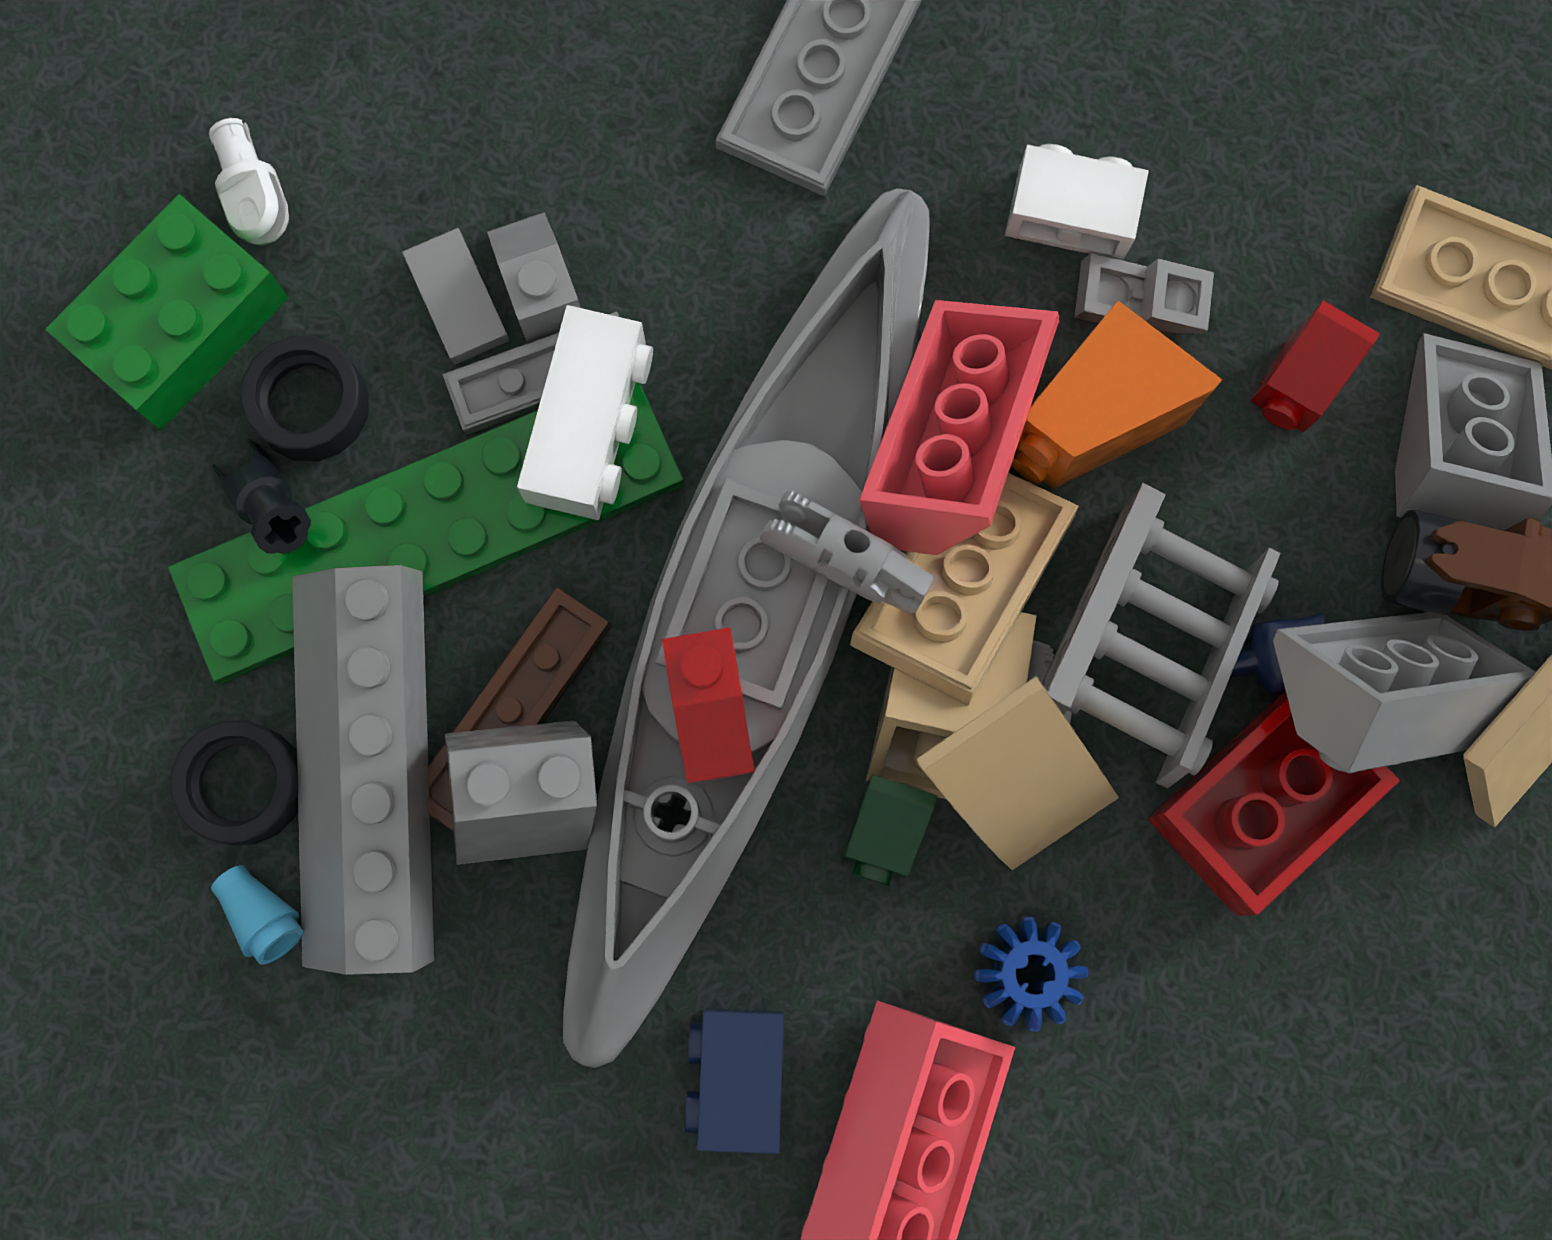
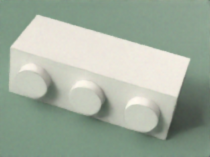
[517,305,653,520]

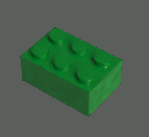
[45,194,289,431]

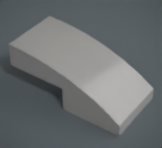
[1074,253,1214,334]

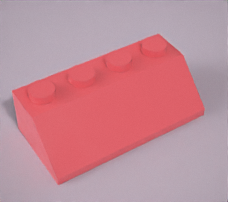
[859,300,1059,556]
[801,1001,1015,1240]

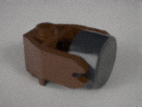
[1381,510,1552,631]

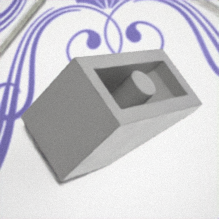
[487,212,581,344]

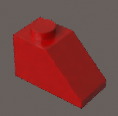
[1251,301,1380,433]
[662,627,755,784]

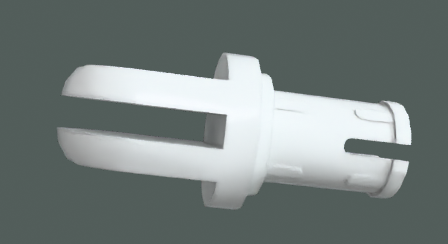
[209,118,289,246]

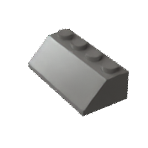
[1273,612,1536,773]

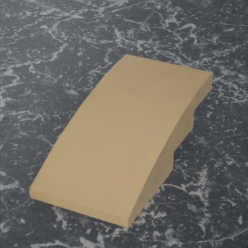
[916,676,1119,870]

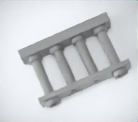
[1042,483,1281,789]

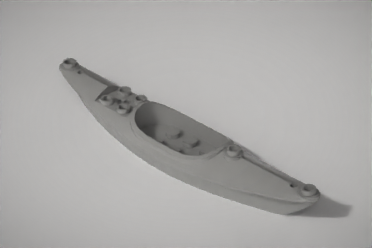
[563,189,930,1068]

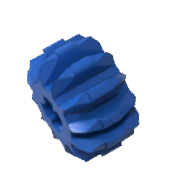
[974,917,1088,1032]

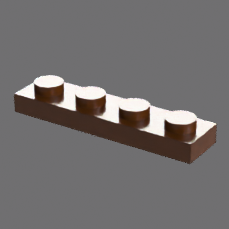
[428,587,611,832]

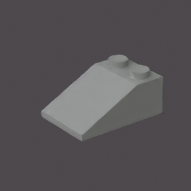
[1395,333,1552,531]

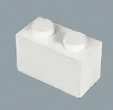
[1005,144,1149,260]

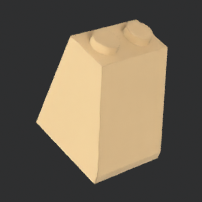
[866,612,1037,799]

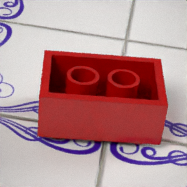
[1147,691,1400,916]

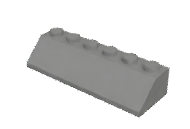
[292,565,434,975]

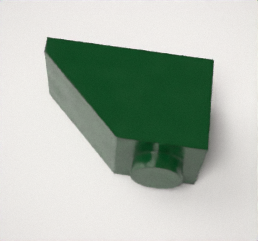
[842,775,938,886]

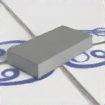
[402,228,510,365]

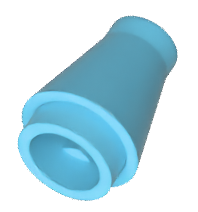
[211,865,304,965]

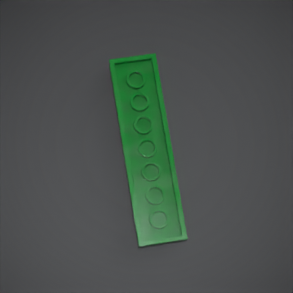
[168,382,684,685]

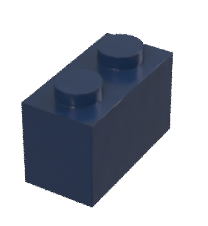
[685,1008,784,1154]

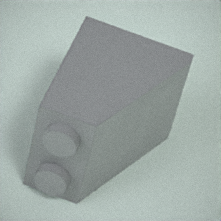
[445,720,597,865]

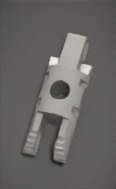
[759,491,934,614]

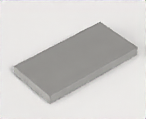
[716,0,922,197]

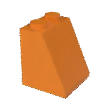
[1011,300,1222,489]

